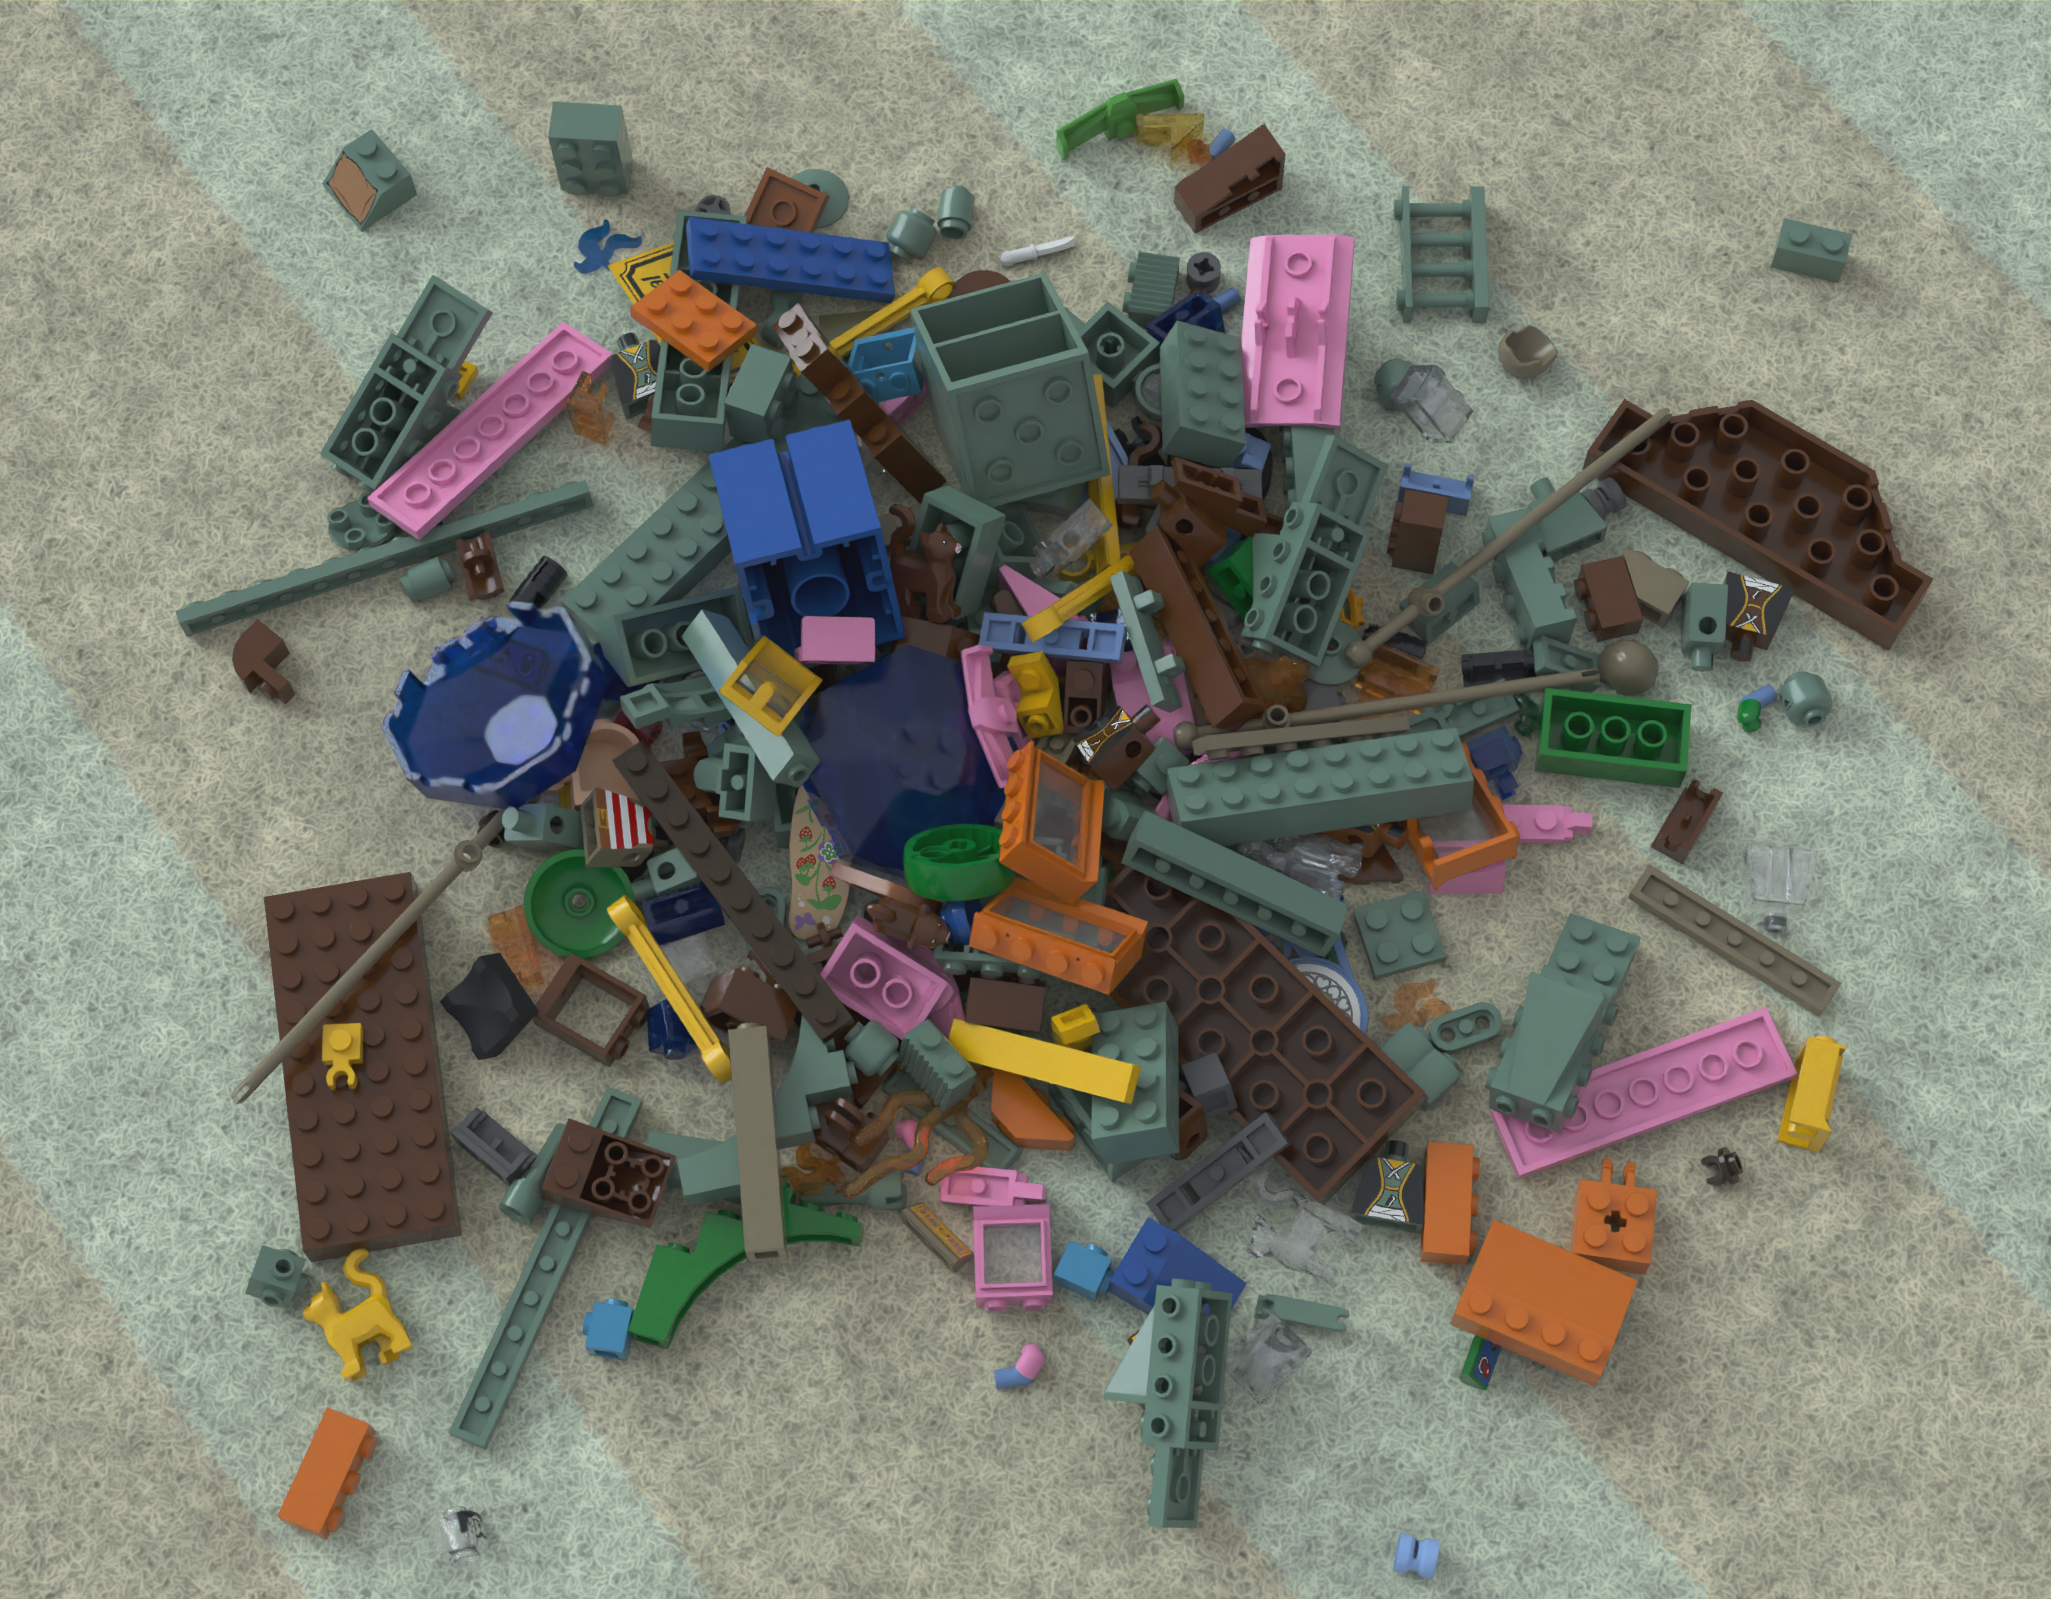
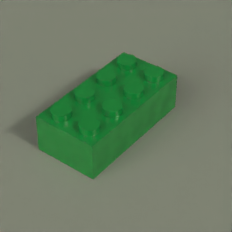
[1535,688,1692,788]

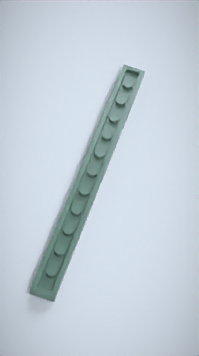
[176,480,593,637]

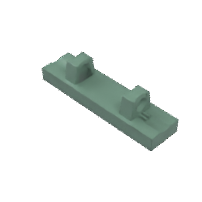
[1110,571,1186,713]

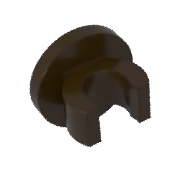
[1701,1147,1743,1186]

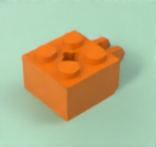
[1570,1158,1657,1275]

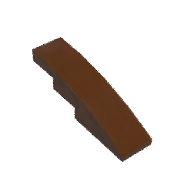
[1172,457,1284,538]

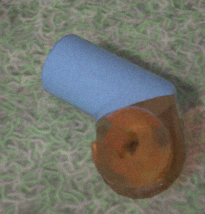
[1186,129,1235,163]

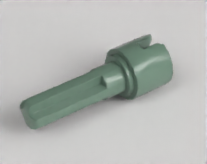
[499,1123,566,1225]
[799,1171,907,1210]

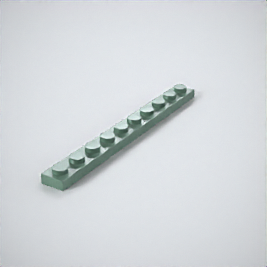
[449,1086,643,1450]

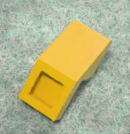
[1007,651,1064,739]
[1051,1004,1100,1051]

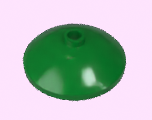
[524,848,635,959]

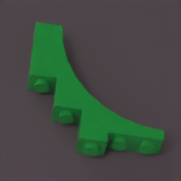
[628,1180,864,1349]

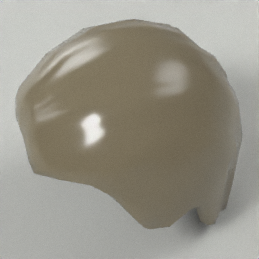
[1498,325,1558,379]
[1598,640,1659,696]

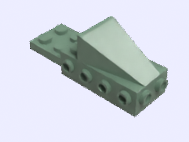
[320,275,493,494]
[1240,435,1388,669]
[1485,913,1641,1134]
[1103,1279,1232,1528]

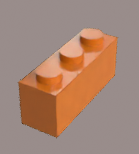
[1420,1141,1480,1265]
[277,1407,377,1540]

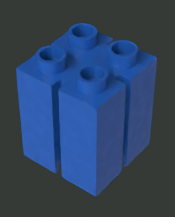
[709,420,906,658]

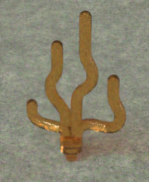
[843,1061,993,1199]

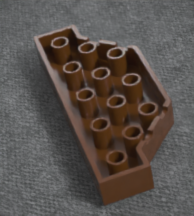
[1582,399,1933,650]

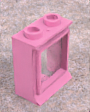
[973,1204,1053,1312]

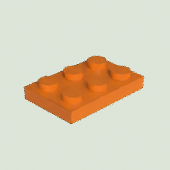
[631,270,757,372]

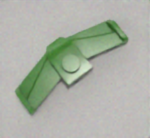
[1056,79,1184,160]

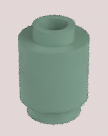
[937,186,975,240]
[400,556,456,603]

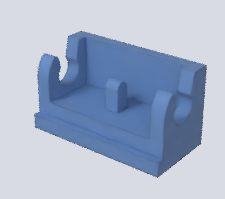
[1397,463,1475,516]

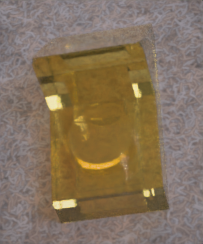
[1136,113,1204,165]

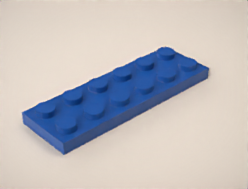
[686,217,895,303]

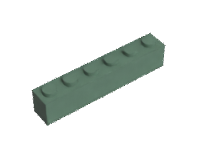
[1121,810,1348,958]

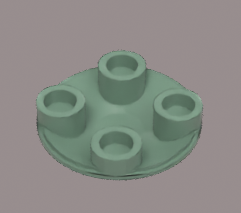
[327,492,398,550]

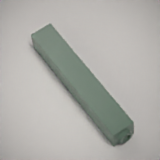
[682,610,821,788]

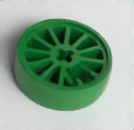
[903,824,1016,901]

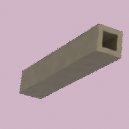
[728,1023,788,1262]

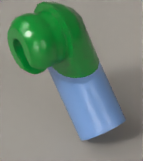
[1737,684,1777,733]

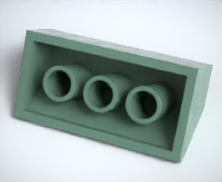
[595,586,755,687]

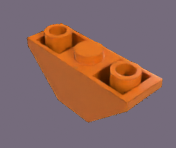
[991,1068,1075,1151]

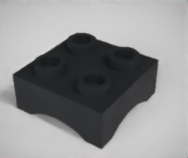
[440,953,539,1060]

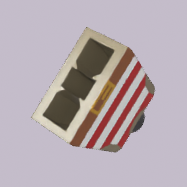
[580,788,669,867]

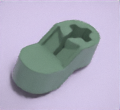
[761,289,804,348]

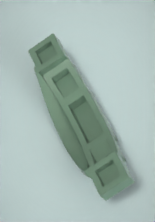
[620,664,822,729]

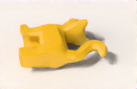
[303,1248,414,1383]

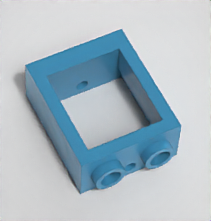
[848,328,925,402]

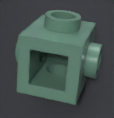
[245,1245,309,1308]

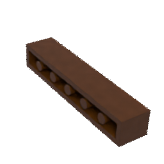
[1128,525,1266,731]

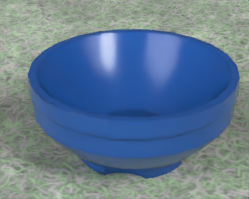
[940,899,983,949]

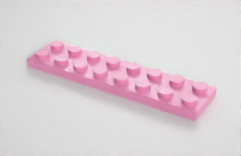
[367,322,613,540]
[1489,1007,1797,1179]

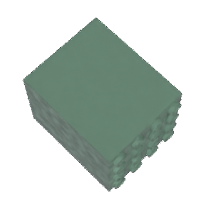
[910,272,1111,508]

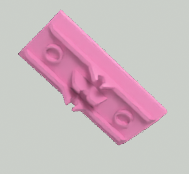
[1241,235,1355,429]

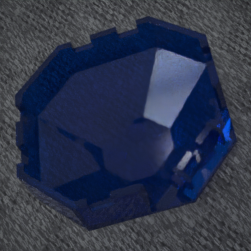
[381,601,610,810]
[800,644,1019,879]

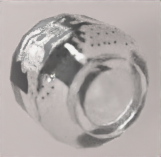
[432,1506,488,1568]

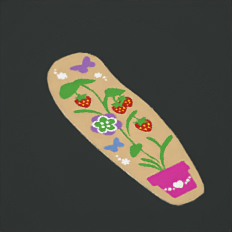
[789,754,850,940]

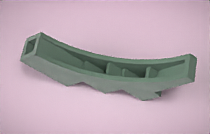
[677,1017,858,1207]

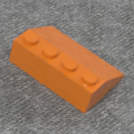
[1450,1219,1638,1387]

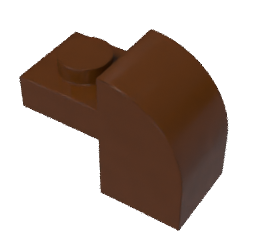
[232,619,296,704]

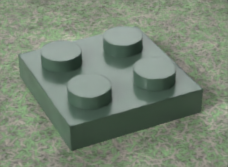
[1353,890,1446,980]

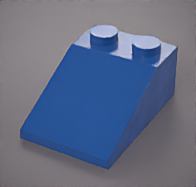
[1109,1217,1247,1348]

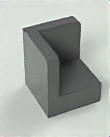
[1181,1053,1238,1120]

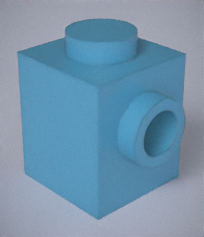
[1054,1241,1114,1302]
[583,1299,634,1361]

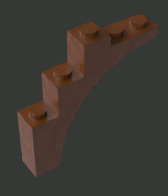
[772,303,947,503]

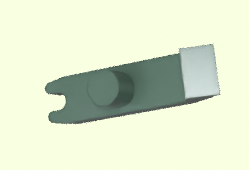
[1254,1294,1350,1332]

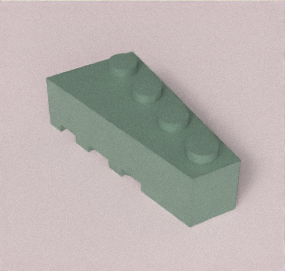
[1482,507,1577,650]

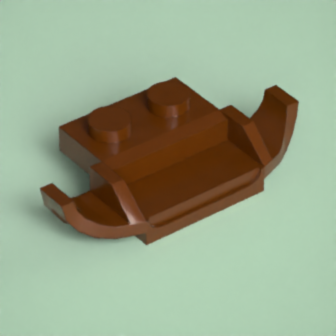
[660,731,741,840]

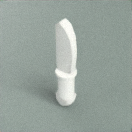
[1000,237,1076,266]

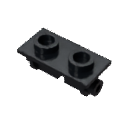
[1461,649,1536,687]

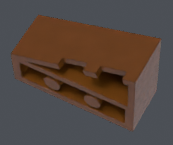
[1174,124,1286,234]
[1387,489,1449,574]

